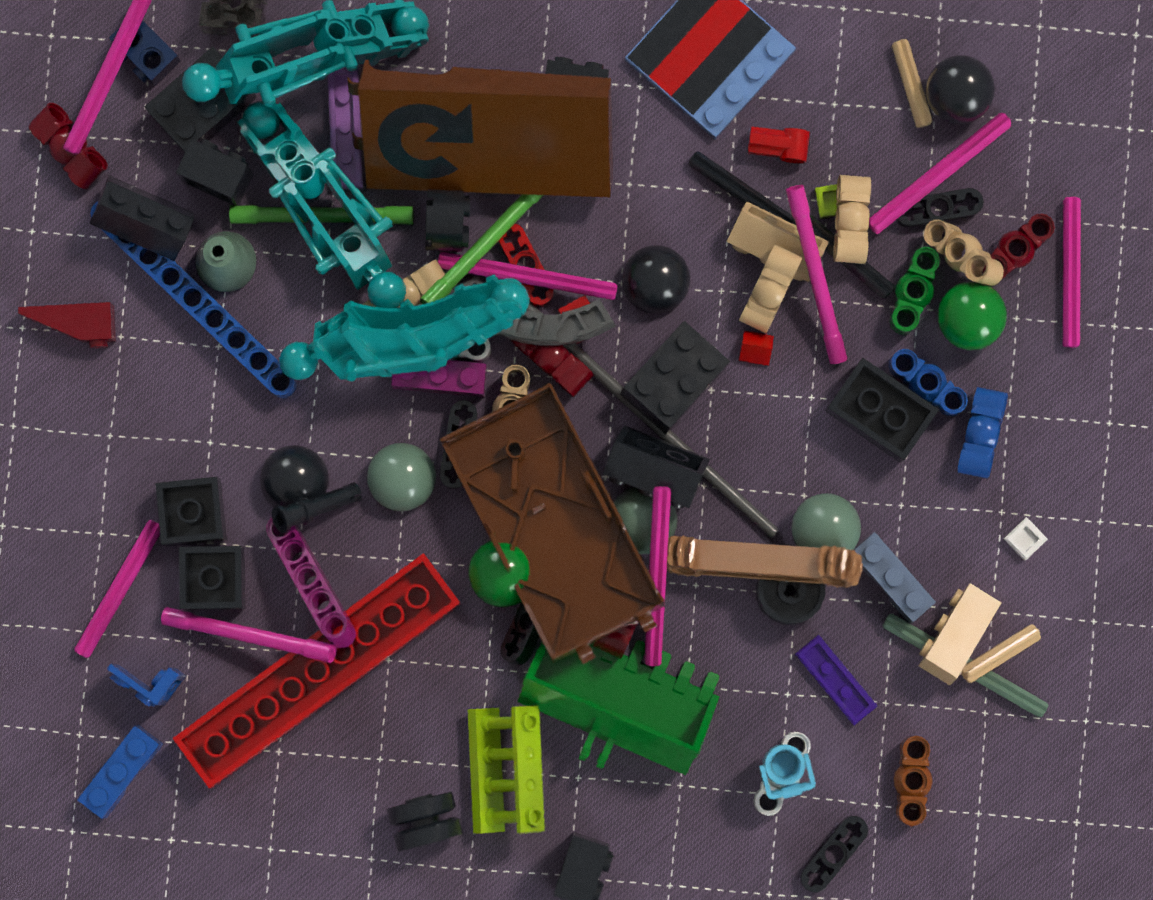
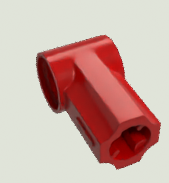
[748,126,810,164]

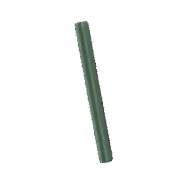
[883,614,1048,717]

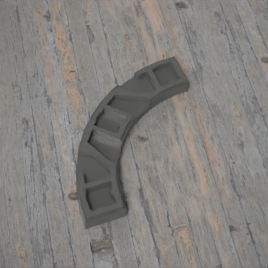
[452,275,616,346]

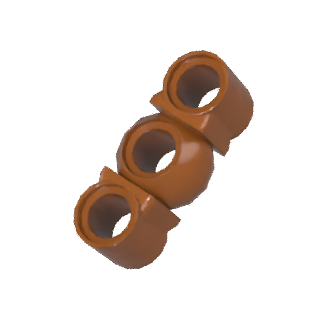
[893,736,933,826]

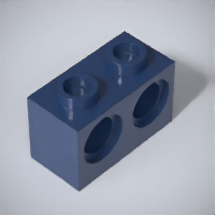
[109,20,181,86]

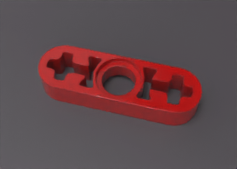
[499,224,554,307]

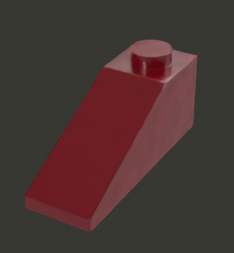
[18,302,116,348]

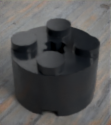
[425,189,470,252]

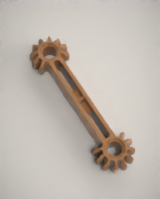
[667,535,863,588]

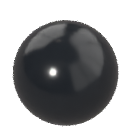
[926,55,995,124]
[622,245,690,314]
[260,445,329,507]

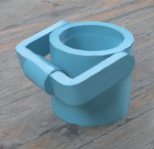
[759,744,815,799]

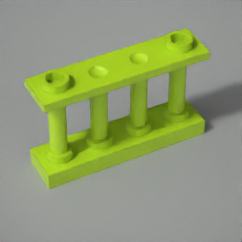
[468,706,545,834]

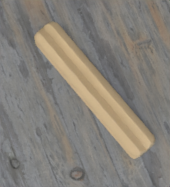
[892,39,932,128]
[961,624,1041,683]

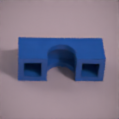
[77,725,164,819]

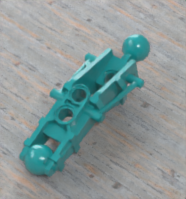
[182,0,429,107]
[237,101,406,308]
[279,274,530,381]

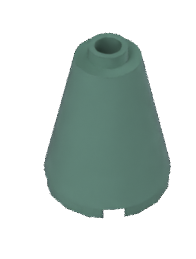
[195,231,256,292]

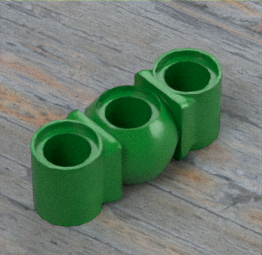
[889,247,940,335]

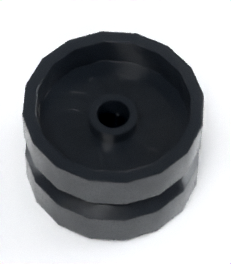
[756,579,825,625]
[386,791,463,851]

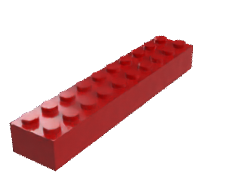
[172,553,461,789]

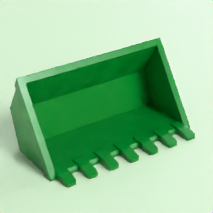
[517,640,720,775]

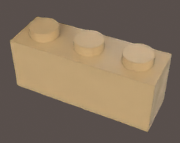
[727,202,829,282]
[918,583,1001,686]

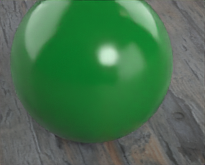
[938,281,1007,350]
[468,540,530,607]

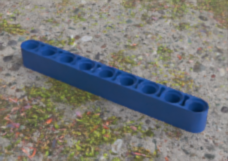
[90,201,297,398]

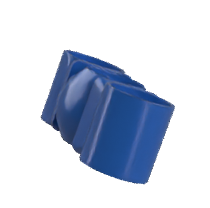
[888,349,968,417]
[958,387,1008,479]

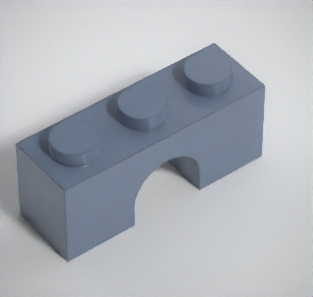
[854,532,936,623]

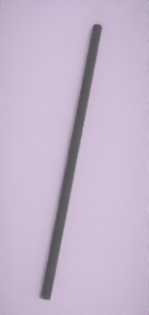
[484,276,779,538]

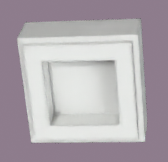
[1003,517,1048,561]

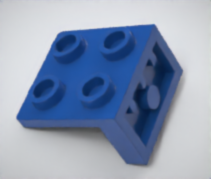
[107,664,186,707]

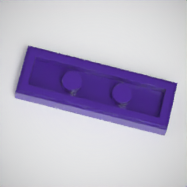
[795,635,877,726]

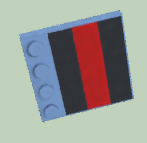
[625,0,796,139]

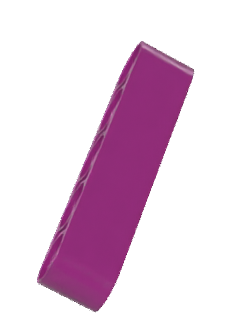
[266,518,356,648]

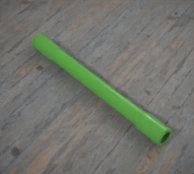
[419,194,544,304]
[229,205,413,225]

